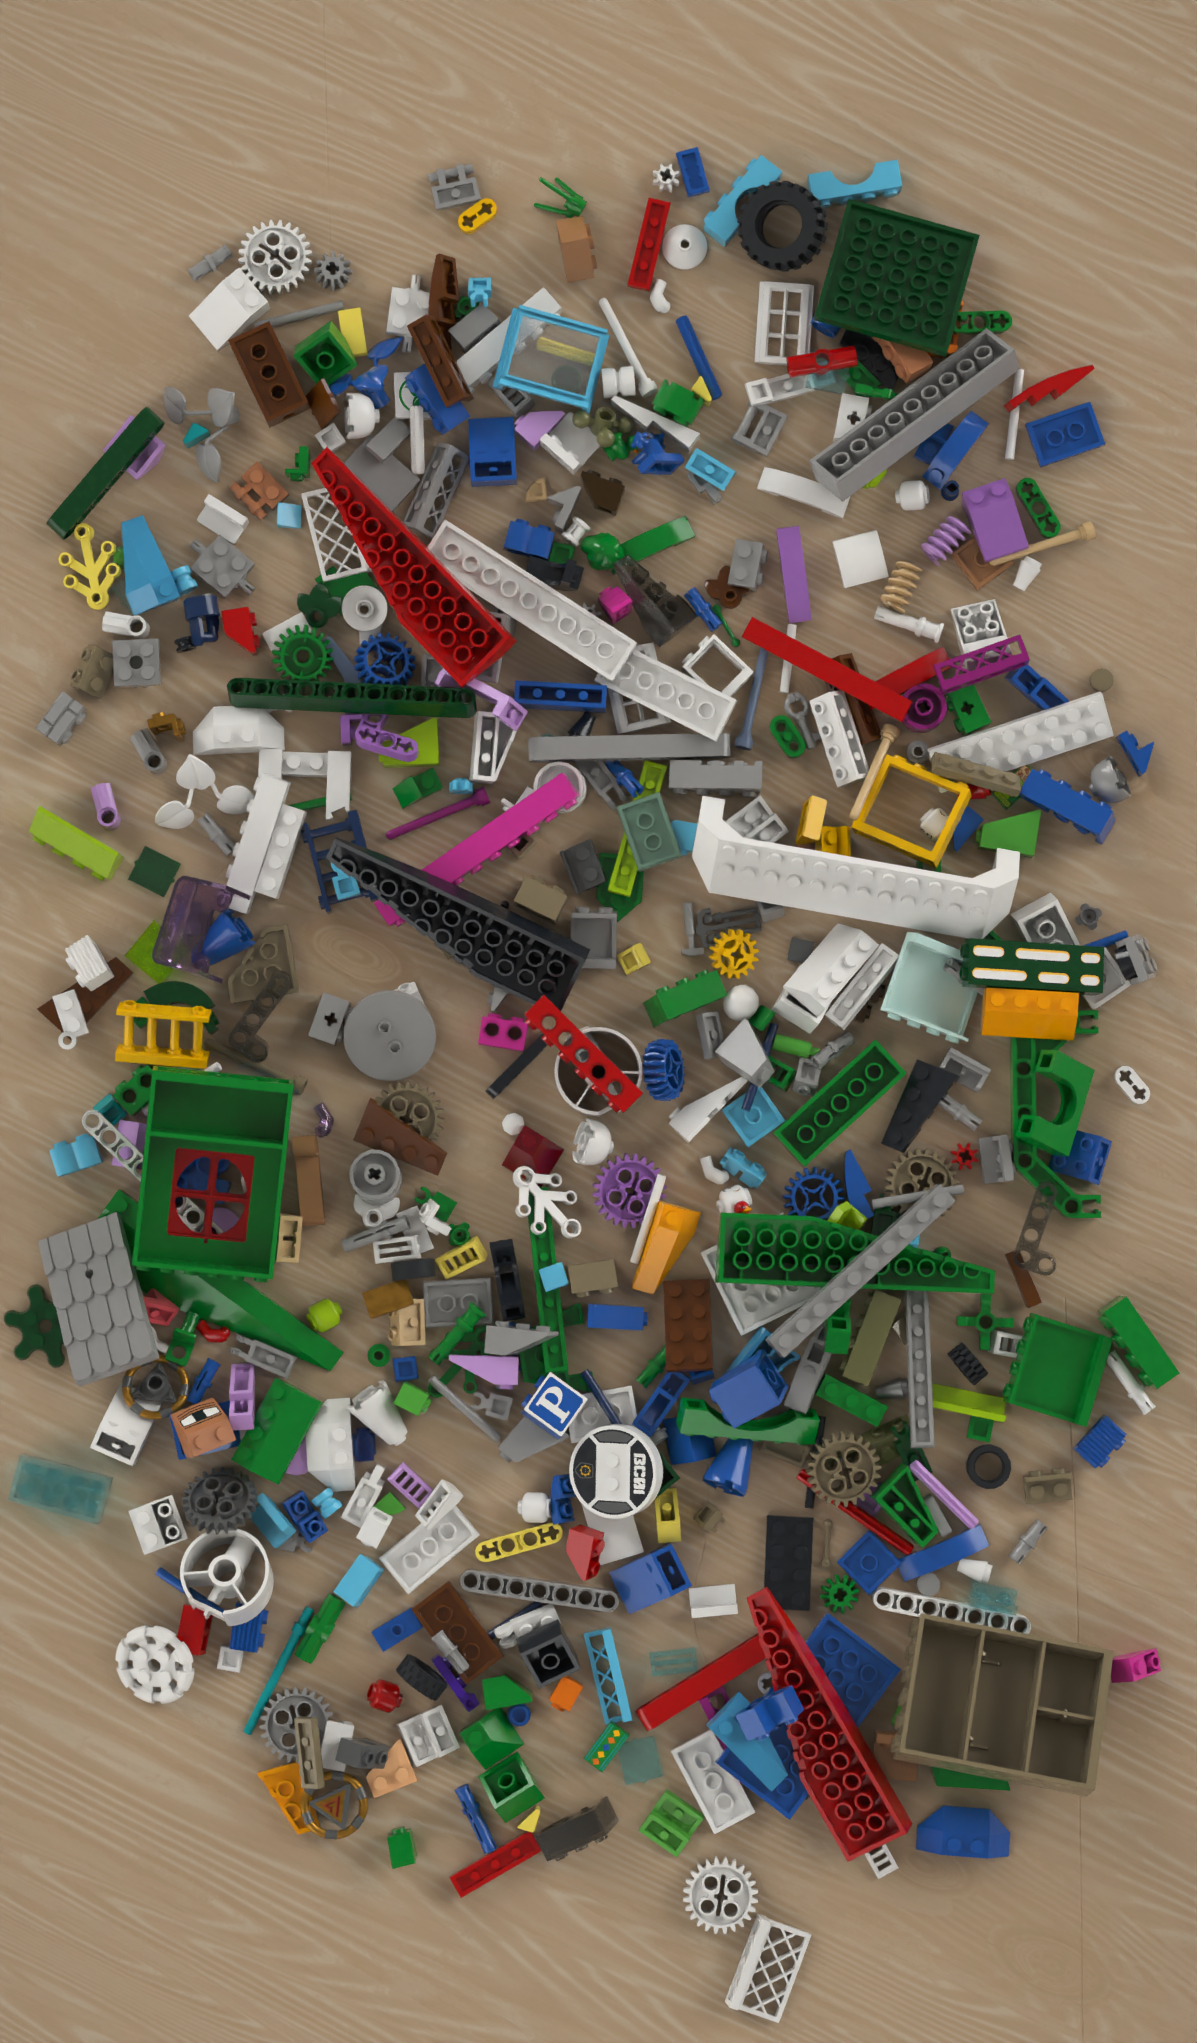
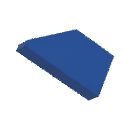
[953,805,984,852]

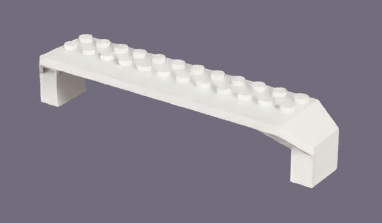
[692,796,1020,939]

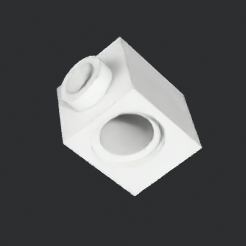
[356,1507,393,1549]

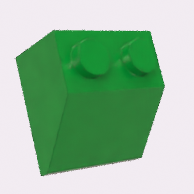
[293,321,357,386]
[478,1751,545,1823]

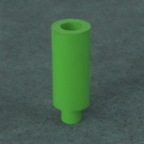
[772,1033,819,1059]

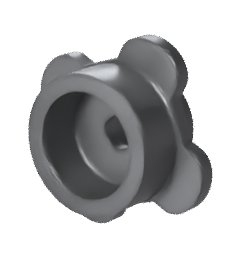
[1075,903,1102,930]

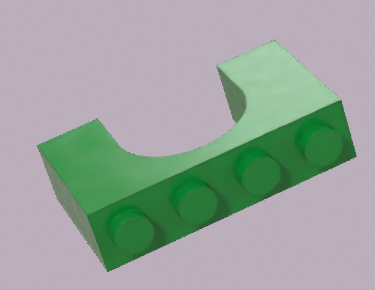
[1015,1050,1095,1157]

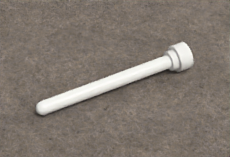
[599,298,658,398]

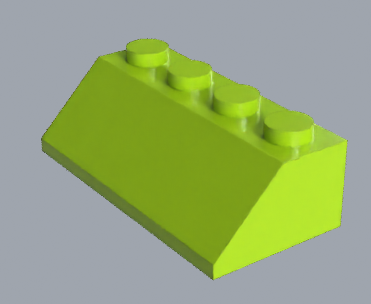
[29,806,124,881]

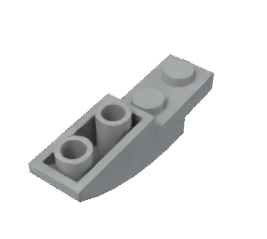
[784,1322,833,1415]

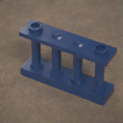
[301,810,379,914]

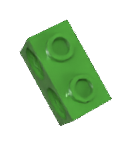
[393,1381,432,1416]

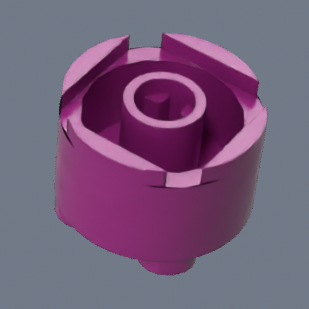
[902,684,947,733]

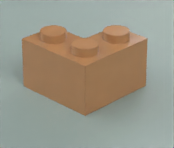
[556,216,597,283]

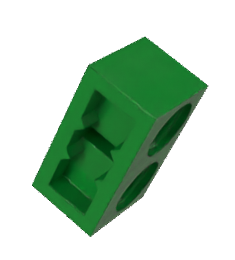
[113,1065,153,1117]

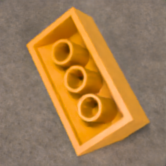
[981,988,1079,1041]

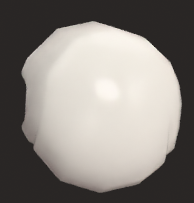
[723,985,759,1022]

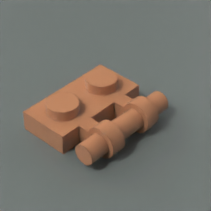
[230,461,289,521]

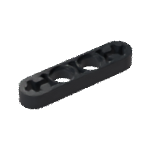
[485,1028,550,1099]

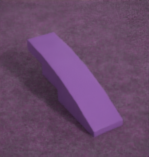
[776,526,812,623]

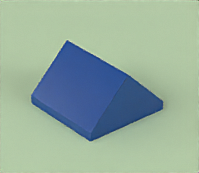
[663,1417,716,1465]

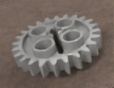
[259,1687,334,1764]

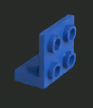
[1048,1130,1112,1185]

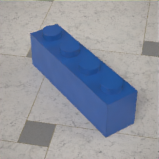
[514,680,607,713]

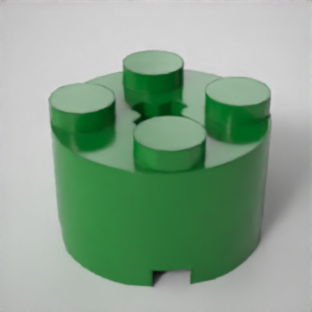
[652,379,704,427]

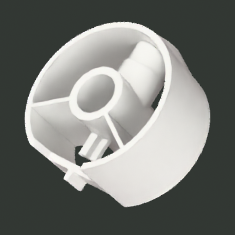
[554,1026,642,1117]
[180,1528,274,1626]

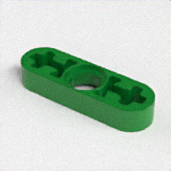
[953,311,1012,335]
[1016,478,1061,539]

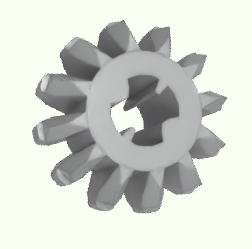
[314,251,353,291]

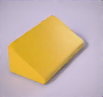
[795,795,827,845]

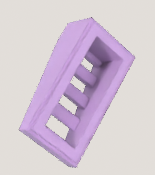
[387,1461,433,1509]

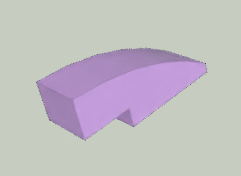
[229,1363,255,1430]

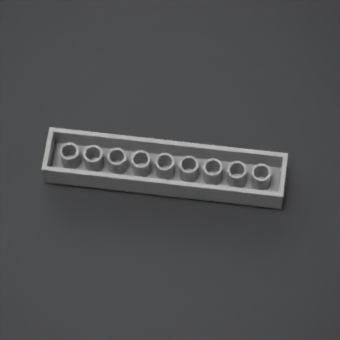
[809,328,1020,502]

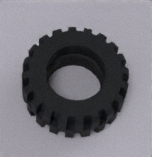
[737,181,828,272]

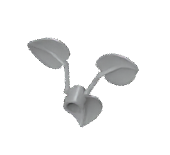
[164,387,240,482]

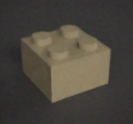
[514,875,568,925]
[568,1259,618,1298]

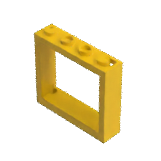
[851,754,972,868]

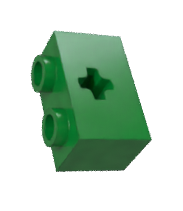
[945,684,991,736]

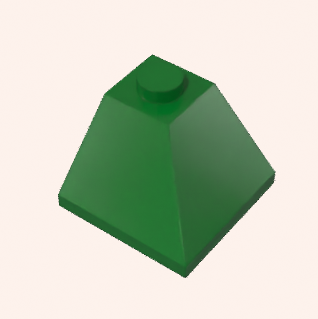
[460,1708,524,1770]

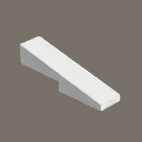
[611,395,700,452]

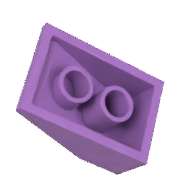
[962,478,1029,563]

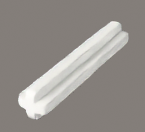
[410,406,425,474]

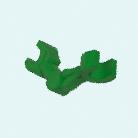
[855,383,898,400]

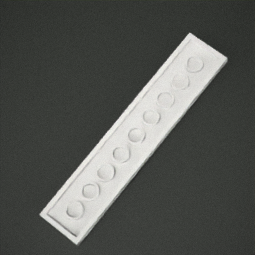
[427,520,637,682]

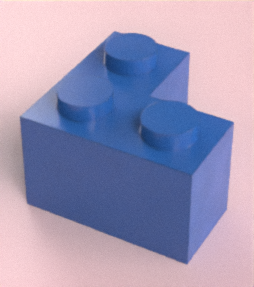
[735,1685,804,1741]

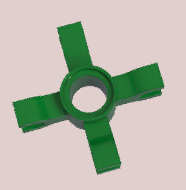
[956,1294,1014,1350]

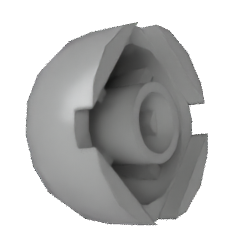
[1089,756,1131,803]

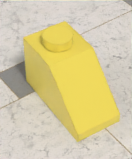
[654,1488,681,1543]

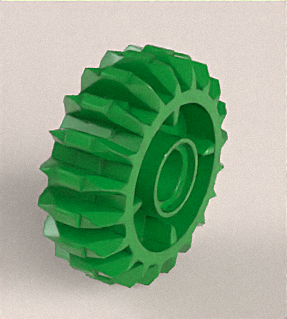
[272,625,334,681]

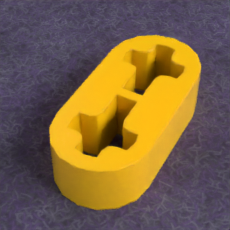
[458,198,497,234]

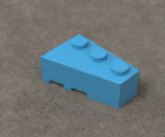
[722,1326,801,1376]

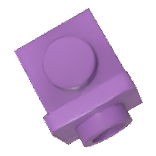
[340,713,363,746]

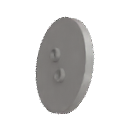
[344,990,436,1081]

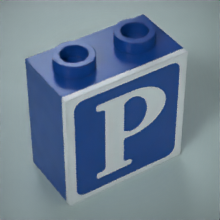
[520,1372,588,1440]

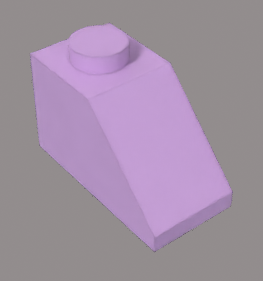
[514,410,565,451]

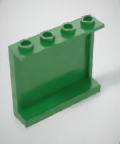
[1002,1313,1113,1427]

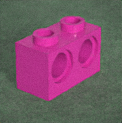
[478,1013,528,1052]

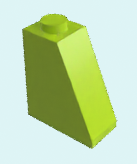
[379,718,439,768]

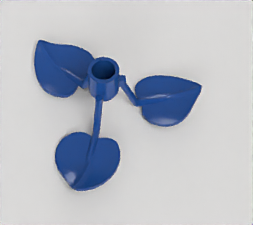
[328,337,403,409]

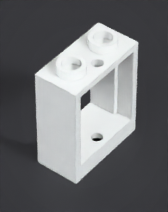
[682,634,753,697]

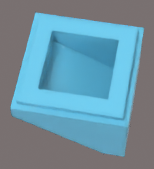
[277,502,302,529]
[539,1262,569,1292]

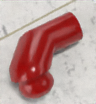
[196,1320,230,1343]

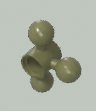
[572,407,634,448]

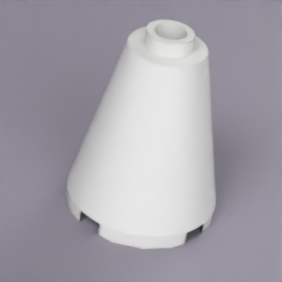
[347,1380,408,1446]

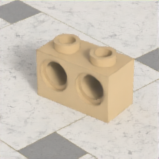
[275,1213,303,1263]

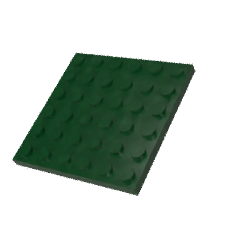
[814,198,980,357]

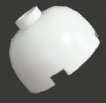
[344,393,380,439]
[572,1118,614,1166]

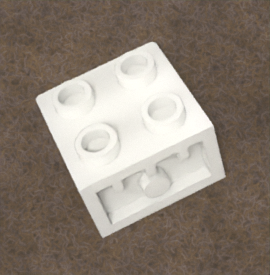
[540,412,600,475]

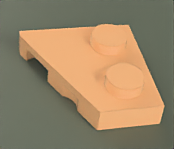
[366,1738,418,1798]

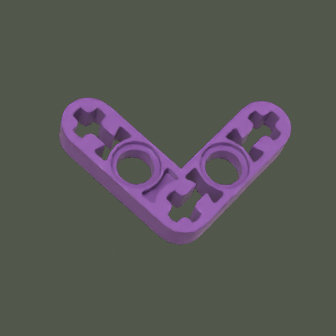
[355,713,419,762]

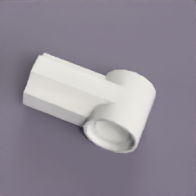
[102,611,150,639]

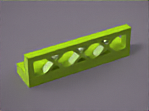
[932,1383,1006,1422]

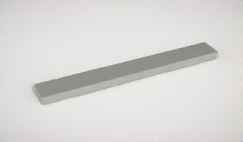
[904,1290,935,1448]

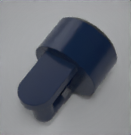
[183,593,220,646]

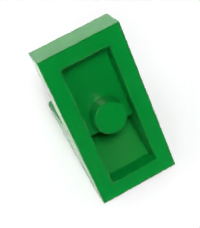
[392,768,443,809]

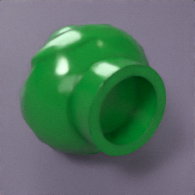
[602,432,639,461]

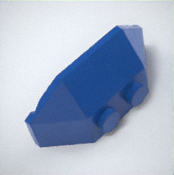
[916,1805,1010,1859]

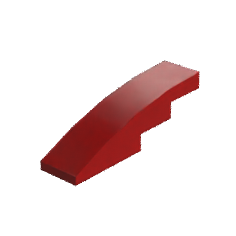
[1004,365,1095,413]
[869,647,952,710]

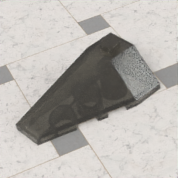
[613,555,697,647]

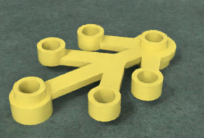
[58,523,121,610]

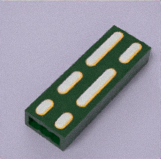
[959,938,1104,996]

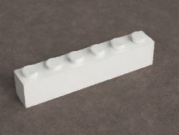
[456,287,562,394]
[219,774,291,914]

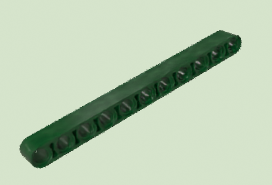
[227,678,477,718]

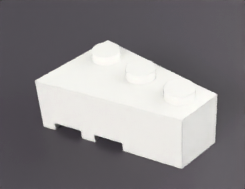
[469,711,517,784]

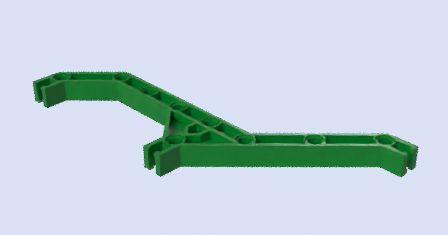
[916,860,1101,1218]

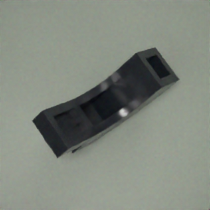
[526,556,584,591]
[489,1239,526,1321]

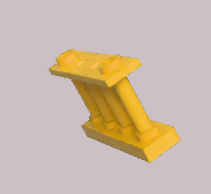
[115,1000,212,1069]

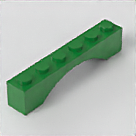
[676,1398,820,1445]

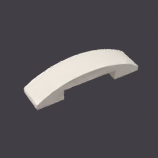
[744,361,835,406]
[757,467,850,519]

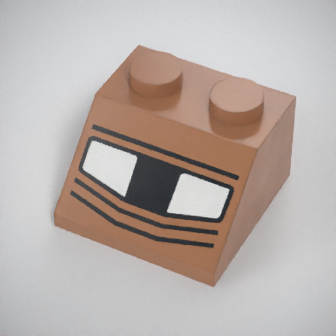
[170,1397,236,1458]

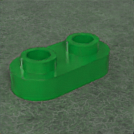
[769,715,805,758]

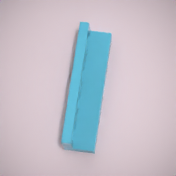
[584,1627,632,1725]

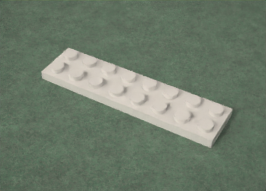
[927,692,1114,793]

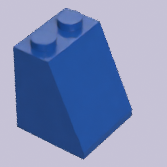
[709,1349,788,1429]

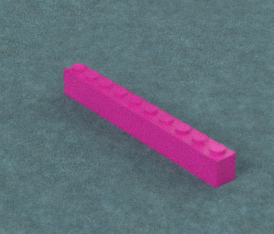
[374,773,580,927]

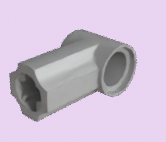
[130,728,168,775]

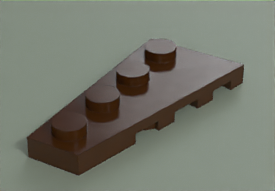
[37,957,133,1040]
[353,1098,447,1176]

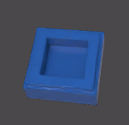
[393,1356,419,1382]

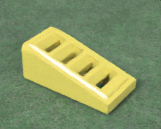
[435,1236,488,1280]

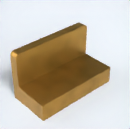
[362,1280,414,1319]

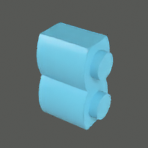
[49,1133,103,1177]

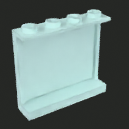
[880,932,978,1044]

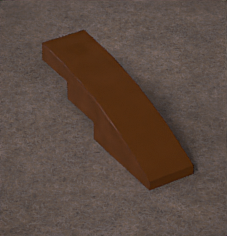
[428,253,460,350]

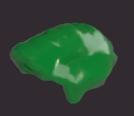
[580,533,625,571]

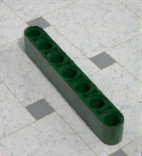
[46,407,165,540]

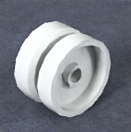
[533,761,587,814]

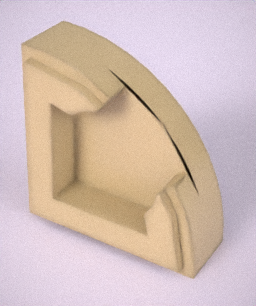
[525,478,547,504]

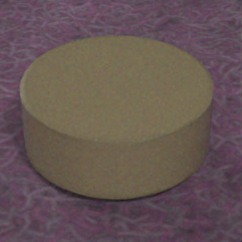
[1090,668,1114,692]

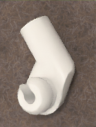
[650,279,670,313]
[700,1156,729,1184]

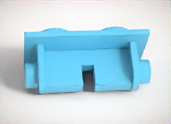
[719,1147,767,1189]

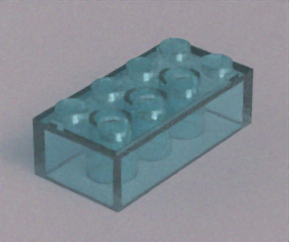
[8,1454,113,1524]

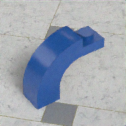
[922,411,989,490]

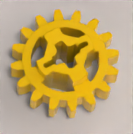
[709,929,759,979]

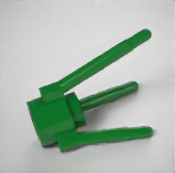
[534,177,587,218]

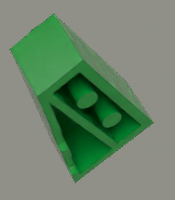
[869,1463,939,1548]

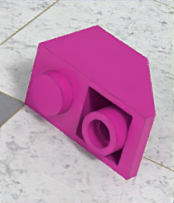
[1110,1648,1161,1683]

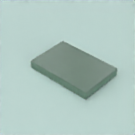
[616,792,682,872]

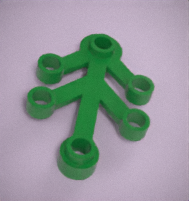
[428,1325,490,1398]

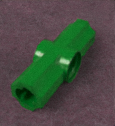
[294,1593,346,1664]

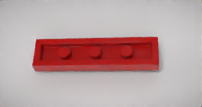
[627,198,671,292]
[449,1831,542,1898]

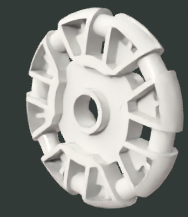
[115,1625,195,1704]

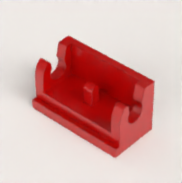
[177,1604,213,1656]

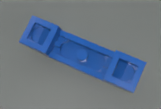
[898,1524,989,1582]

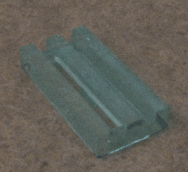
[649,1647,698,1676]

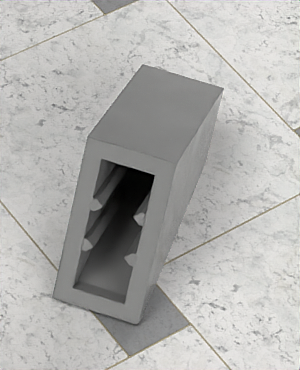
[714,1018,775,1088]
[498,1416,569,1463]

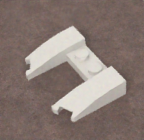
[258,749,352,820]

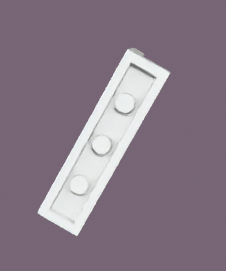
[825,943,899,1030]

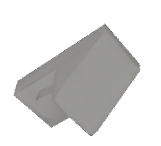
[547,486,581,533]

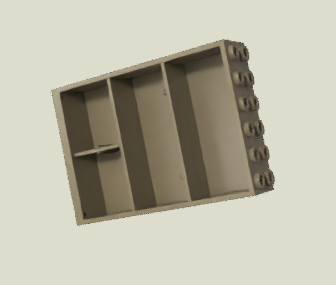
[890,1613,1114,1797]

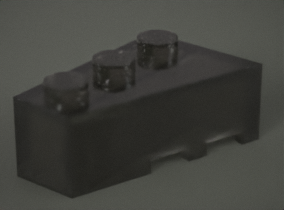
[535,1796,619,1862]

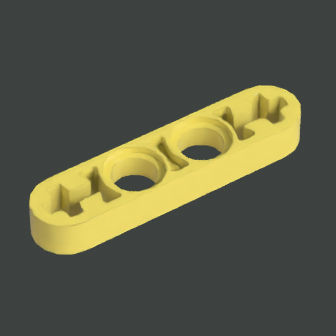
[475,1522,563,1562]

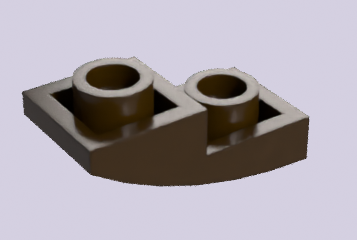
[854,983,886,1023]

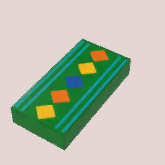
[584,1720,630,1772]

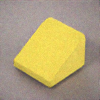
[691,376,712,407]
[616,943,651,975]
[517,1806,541,1833]

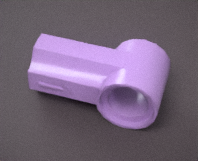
[91,783,121,831]

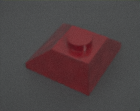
[502,1125,564,1188]

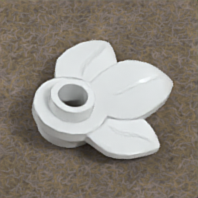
[353,1195,400,1229]

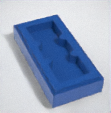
[676,147,710,198]
[371,1607,423,1652]

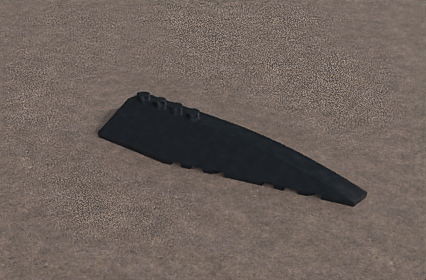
[326,837,591,1011]

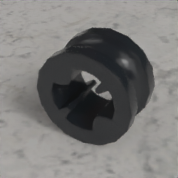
[174,636,197,653]

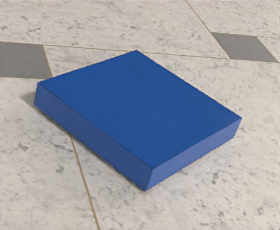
[837,1530,902,1596]

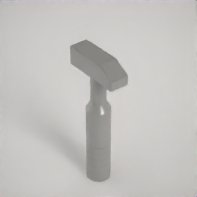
[681,903,705,956]

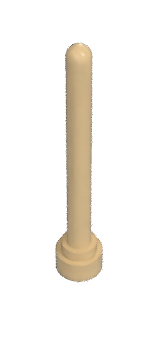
[989,521,1096,566]
[850,724,900,820]

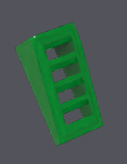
[767,1055,796,1092]

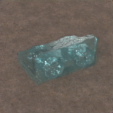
[967,1581,1018,1616]

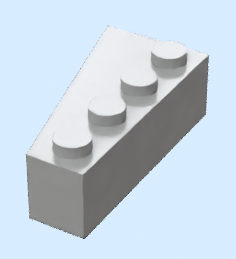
[668,760,763,798]

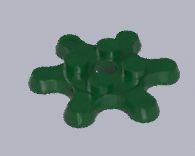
[4,1284,65,1368]

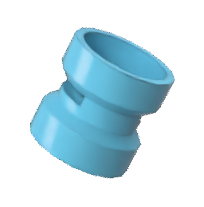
[171,565,198,596]
[311,1487,343,1519]

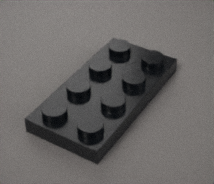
[764,1515,814,1611]

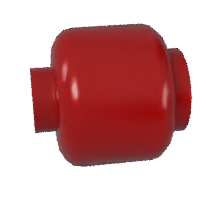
[367,1679,403,1713]

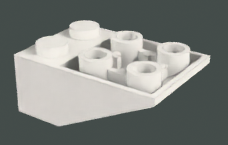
[951,599,1012,671]
[90,1382,162,1466]

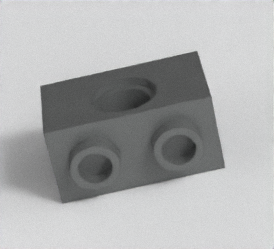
[335,1737,390,1769]

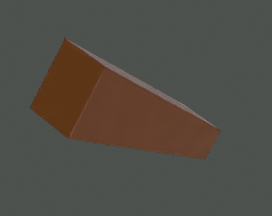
[1005,1249,1042,1308]

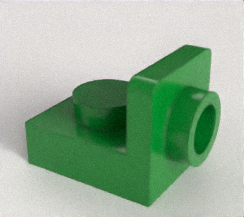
[285,446,311,482]

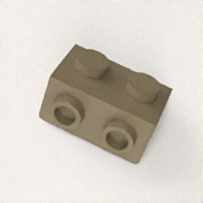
[70,645,114,699]

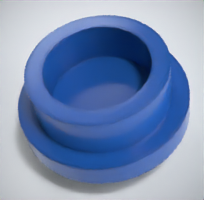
[507,1704,531,1726]

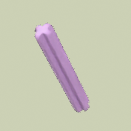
[909,1460,979,1529]

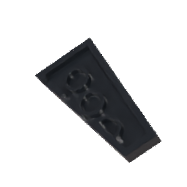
[881,1059,960,1153]

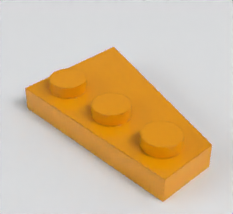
[257,1761,321,1835]

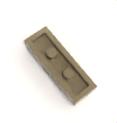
[294,1716,325,1789]

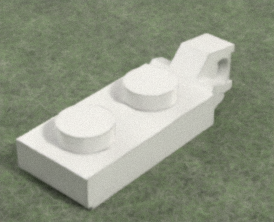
[340,1463,385,1528]

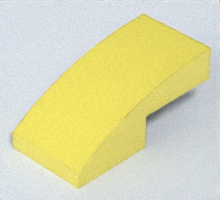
[338,308,368,357]

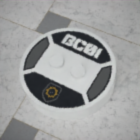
[569,1424,663,1519]

